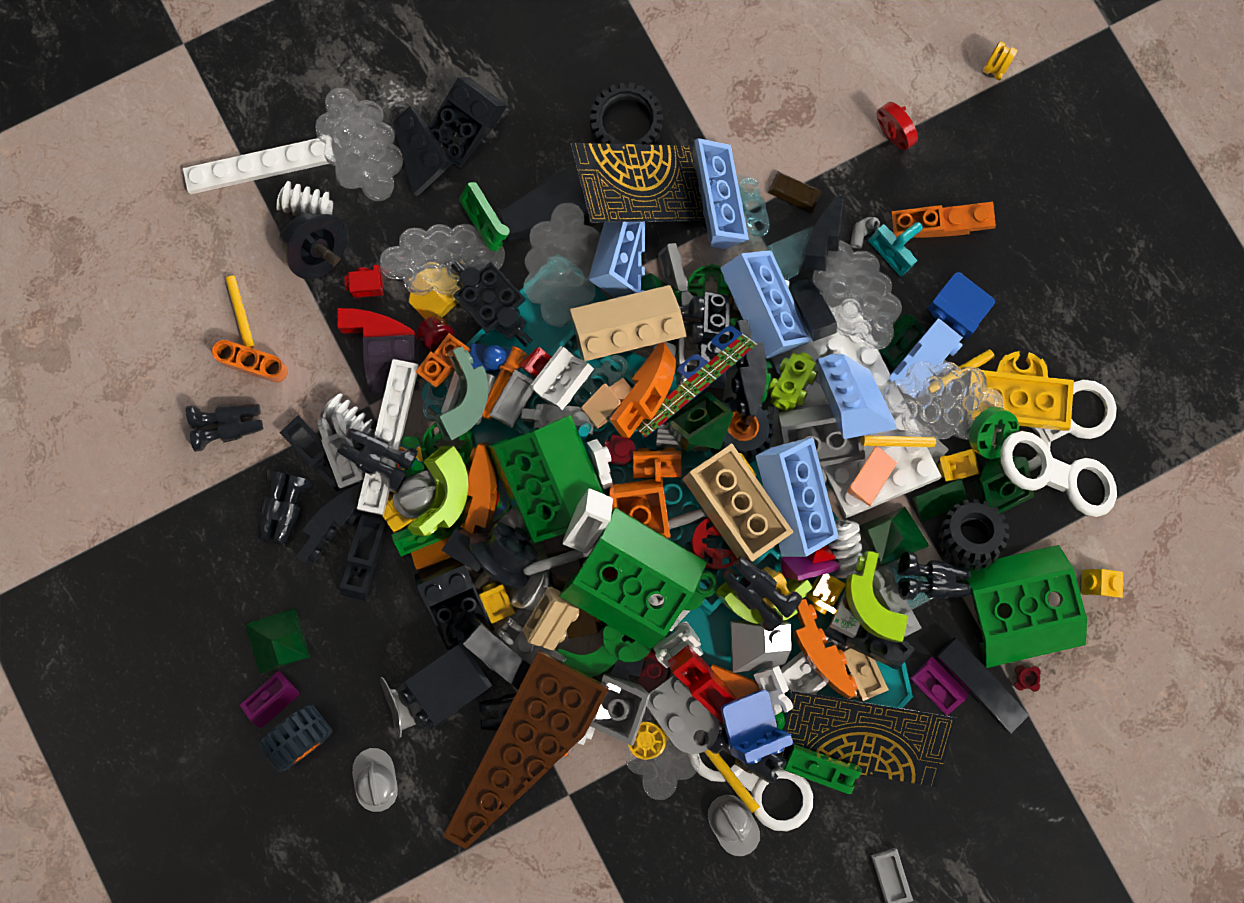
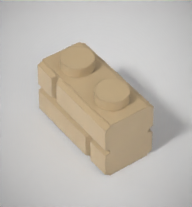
[522,587,579,651]

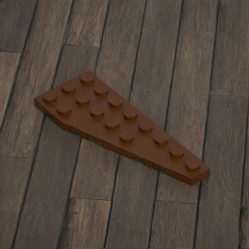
[443,650,610,849]

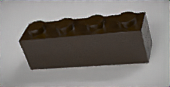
[543,533,605,639]

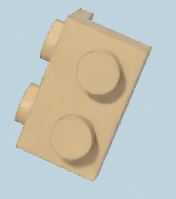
[843,648,889,702]

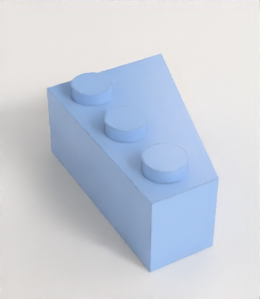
[588,222,645,298]
[888,318,963,398]

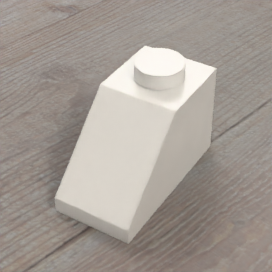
[563,488,613,554]

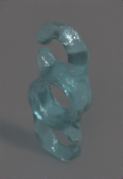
[739,178,770,237]
[573,355,628,406]
[422,370,455,422]

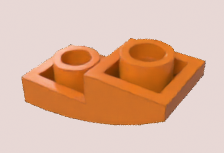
[416,333,471,388]

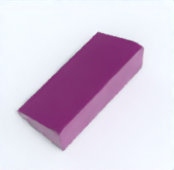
[781,556,840,581]
[910,657,968,716]
[240,670,299,728]

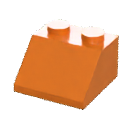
[610,478,670,538]

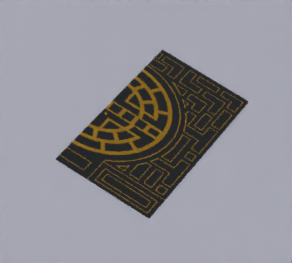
[571,143,705,222]
[779,691,956,787]

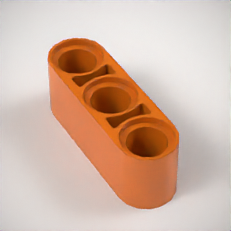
[212,340,288,383]

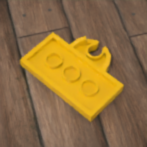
[966,351,1074,431]

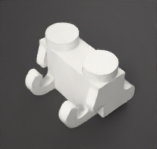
[653,622,703,668]

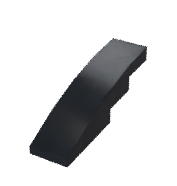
[936,637,1029,734]

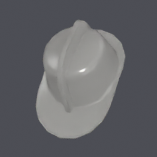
[393,470,436,518]
[380,677,416,738]
[352,748,398,812]
[708,795,760,856]

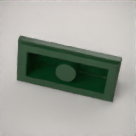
[875,314,926,369]
[911,479,967,522]

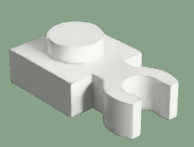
[587,439,613,490]
[754,665,793,715]

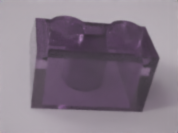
[363,335,420,393]

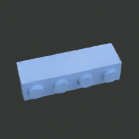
[693,138,749,249]
[720,251,812,358]
[818,354,897,439]
[756,437,839,557]

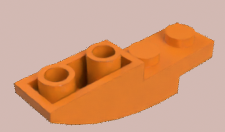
[892,202,996,238]
[609,342,676,438]
[461,442,497,534]
[794,598,857,699]

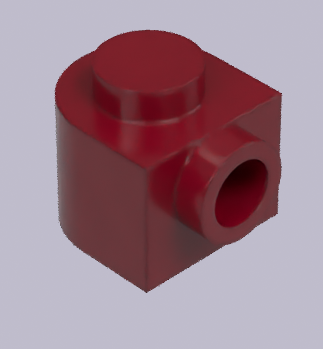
[604,434,635,466]

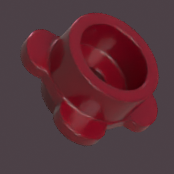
[1014,665,1041,692]

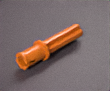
[481,347,527,420]

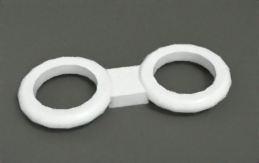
[992,380,1116,471]
[1000,431,1117,517]
[688,721,813,831]

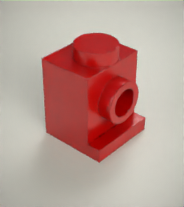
[345,265,384,298]

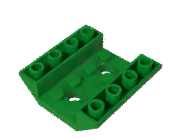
[486,415,612,543]
[559,507,707,649]
[962,545,1087,668]

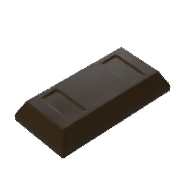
[768,171,823,213]

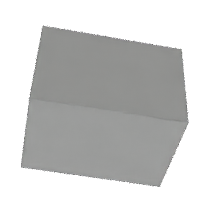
[590,675,650,745]

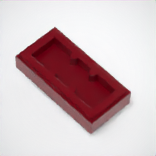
[638,646,670,693]

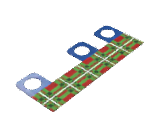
[637,326,758,437]

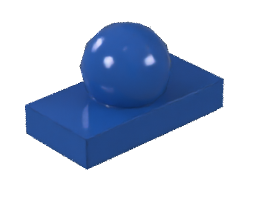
[470,343,520,374]

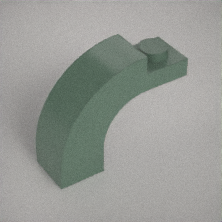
[434,346,488,441]

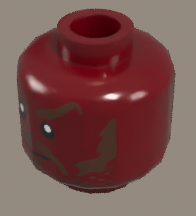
[417,316,455,353]

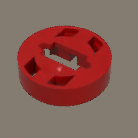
[876,102,918,151]
[690,518,737,570]

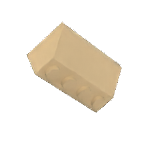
[569,285,686,361]
[682,444,794,562]

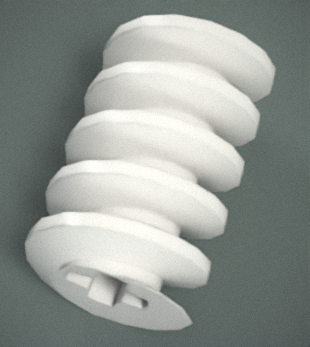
[276,181,333,216]
[320,393,376,449]
[828,520,862,578]

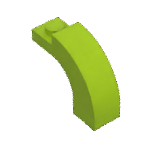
[407,446,468,536]
[846,551,908,643]
[715,579,813,624]

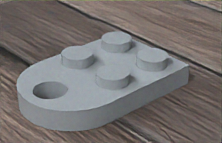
[646,674,719,754]

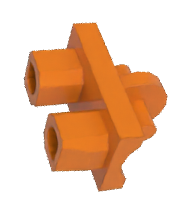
[633,447,681,482]

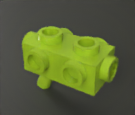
[768,352,818,412]

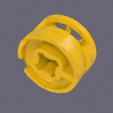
[982,41,1017,81]
[628,722,667,760]

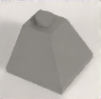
[730,619,791,673]

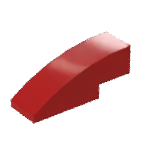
[338,308,417,343]
[668,645,737,724]

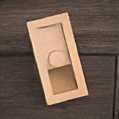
[581,378,632,429]

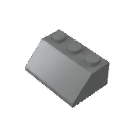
[778,404,865,466]

